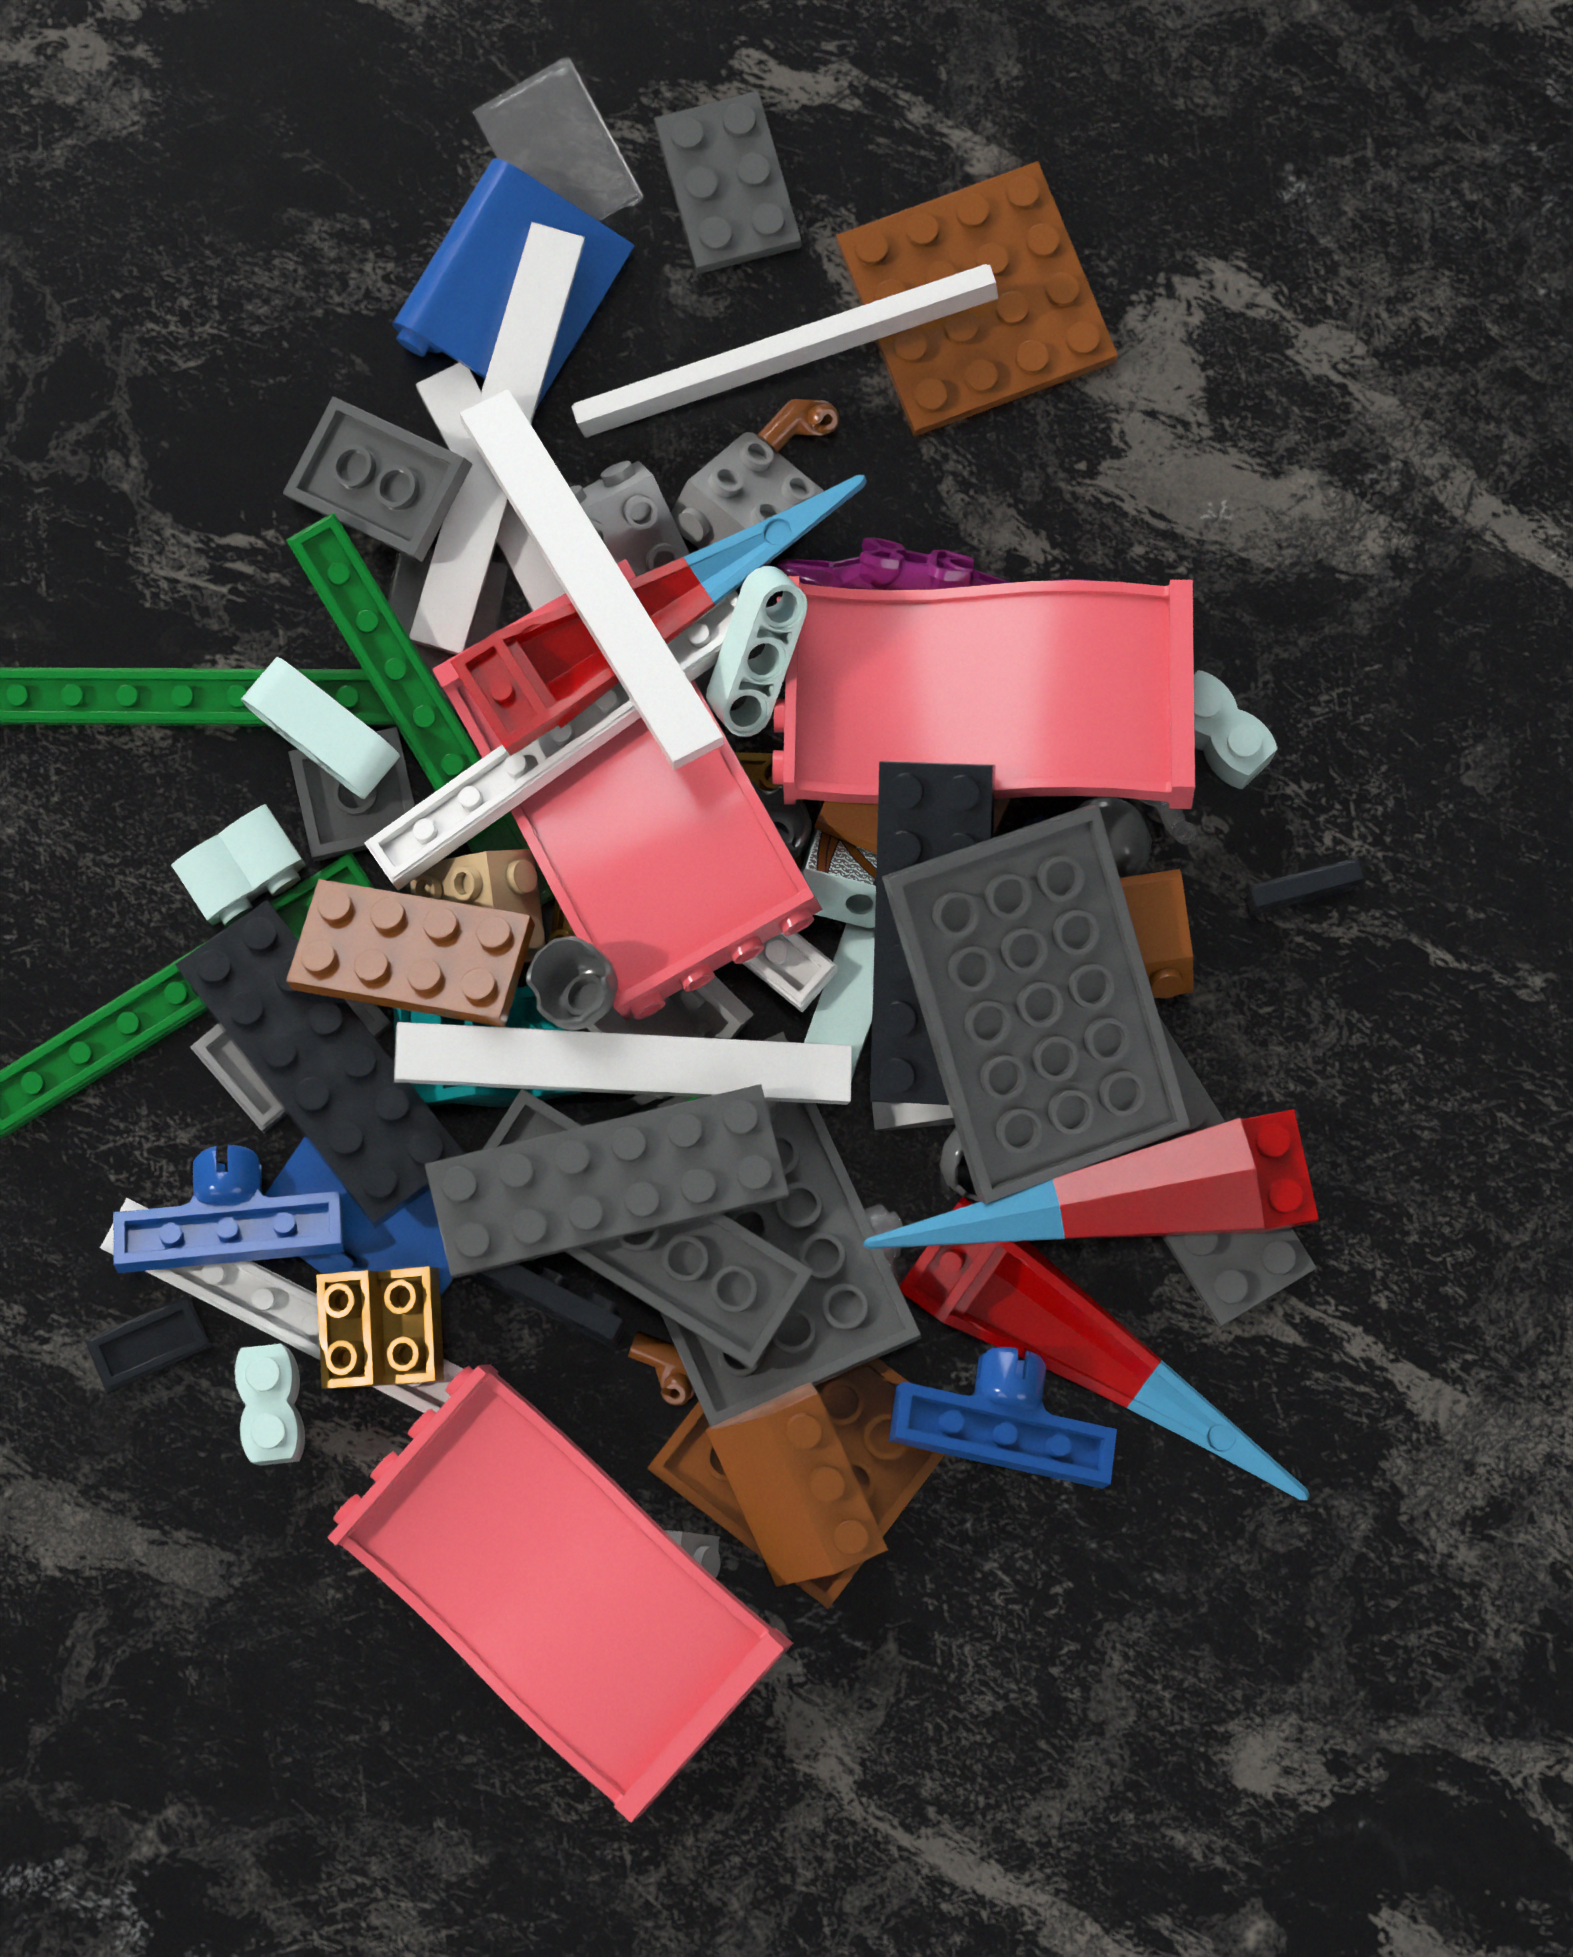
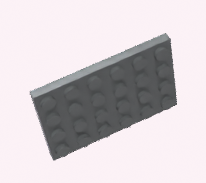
[882,805,1191,1204]
[577,1032,921,1427]

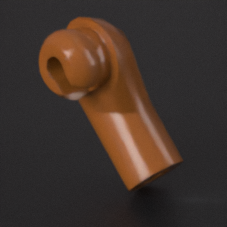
[757,399,839,454]
[628,1331,695,1406]

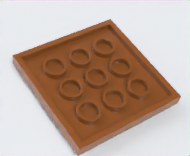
[836,161,1118,437]
[647,1358,945,1609]

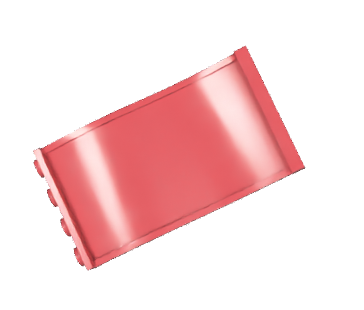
[432,559,823,1020]
[772,576,1195,809]
[327,1364,793,1822]

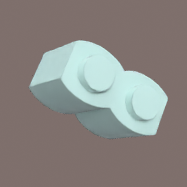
[1194,670,1277,789]
[171,804,306,926]
[235,1344,305,1466]

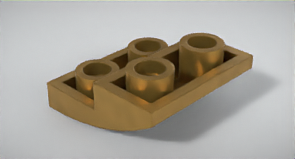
[317,1267,444,1389]

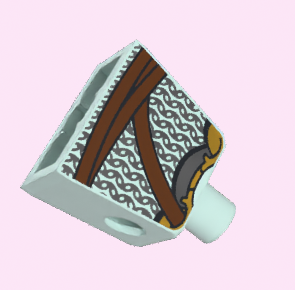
[800,829,877,929]

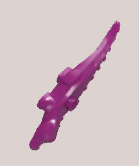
[774,538,1097,590]

